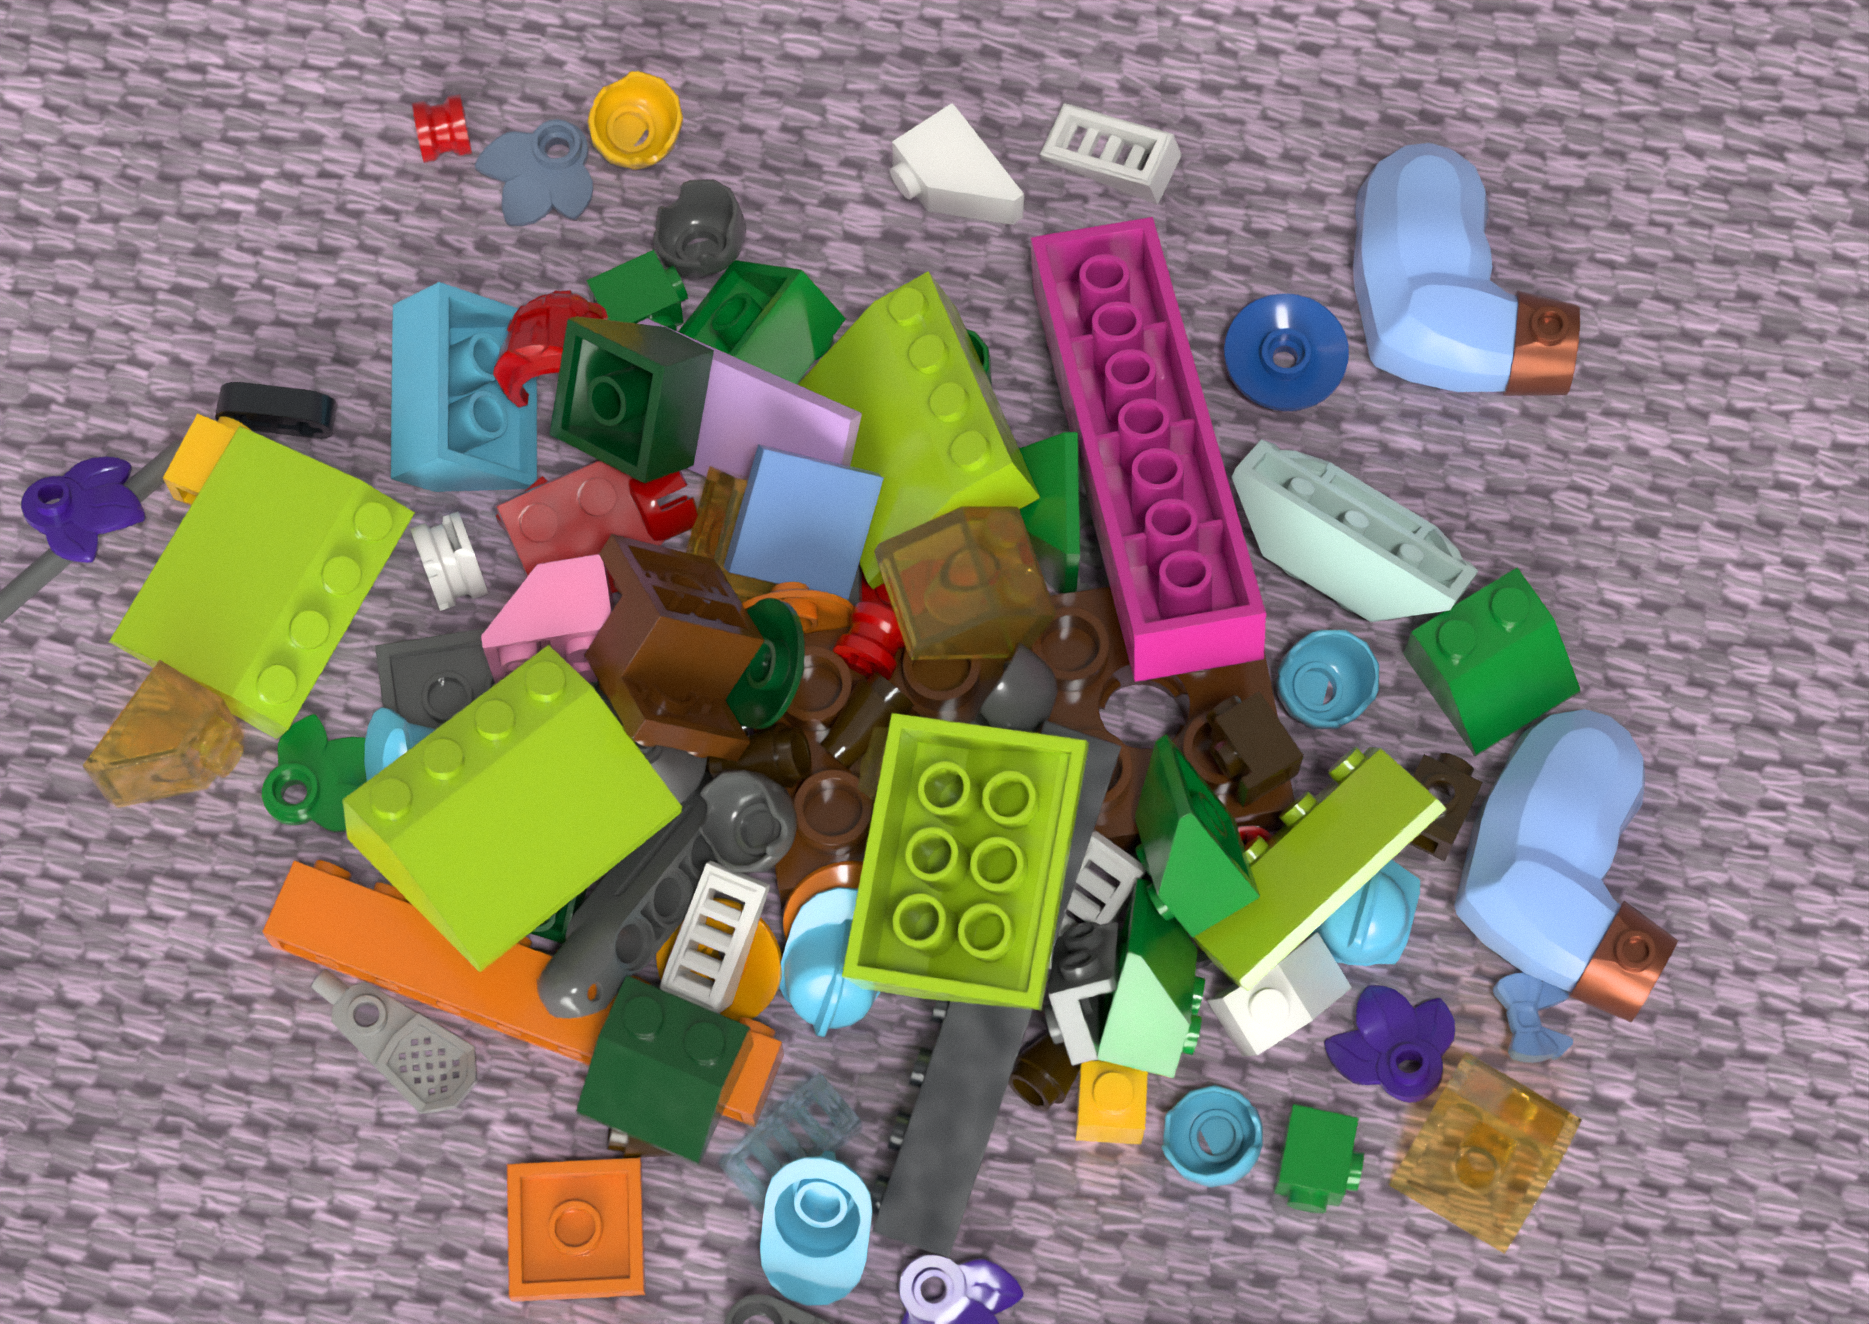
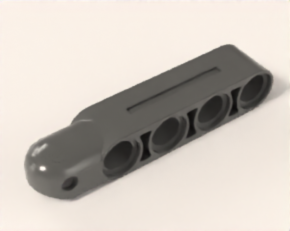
[537,771,722,1019]

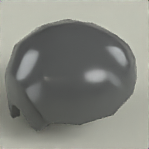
[653,179,746,279]
[971,642,1058,732]
[698,770,797,874]

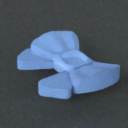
[1493,973,1574,1063]

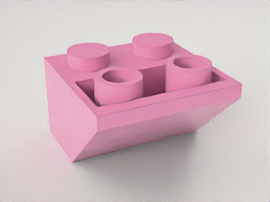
[481,554,615,685]

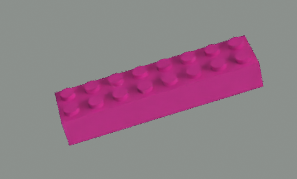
[1031,217,1266,682]

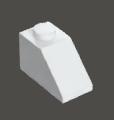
[890,103,1024,225]
[1207,932,1352,1057]

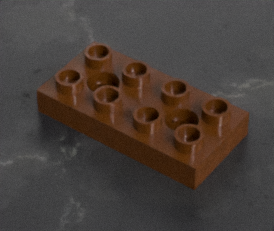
[753,587,1295,909]

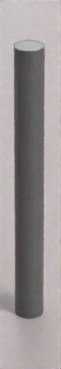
[0,439,181,623]

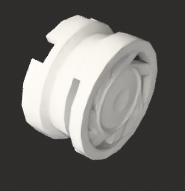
[410,512,488,611]

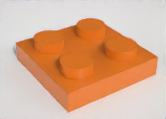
[507,1158,645,1302]

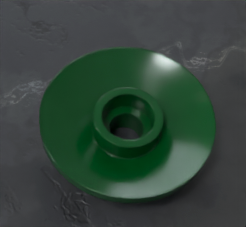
[726,598,805,729]

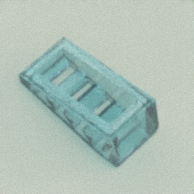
[718,1072,862,1215]

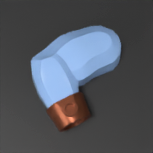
[1353,143,1580,396]
[1455,709,1679,1022]

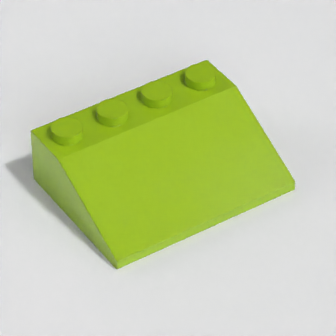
[797,271,1041,589]
[109,426,415,739]
[343,645,682,972]
[842,713,1089,1010]

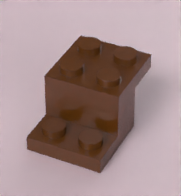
[584,534,765,761]

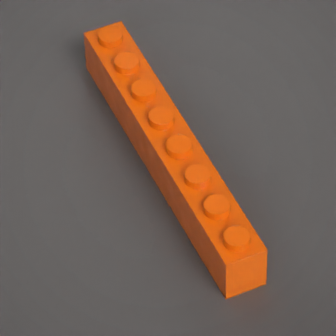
[262,860,784,1127]

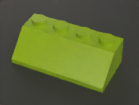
[1179,747,1446,991]

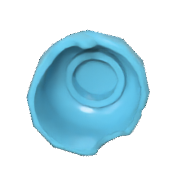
[1276,630,1379,730]
[1161,1085,1263,1188]

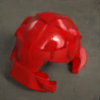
[493,290,608,408]

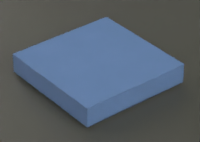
[724,444,884,600]

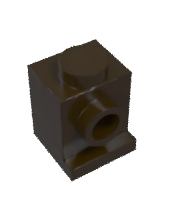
[1205,691,1304,808]
[1409,753,1483,861]

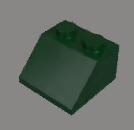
[549,316,714,483]
[576,975,753,1166]

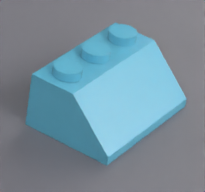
[391,282,537,492]

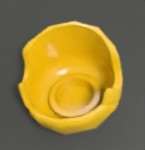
[587,71,683,170]

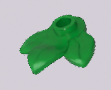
[262,714,367,832]

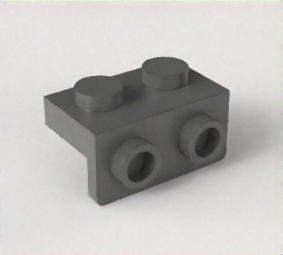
[1045,922,1122,1065]

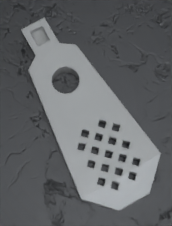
[311,969,478,1114]

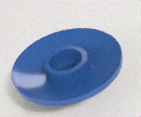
[1224,294,1349,411]

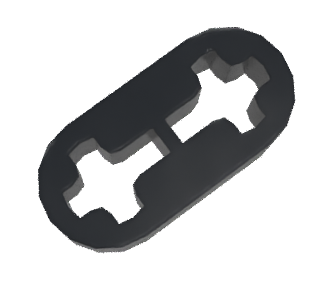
[215,382,338,439]

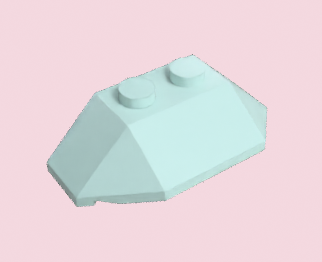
[1232,439,1478,622]

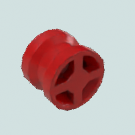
[412,94,472,163]
[833,602,913,680]

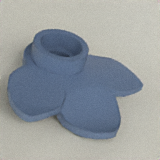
[475,119,593,226]

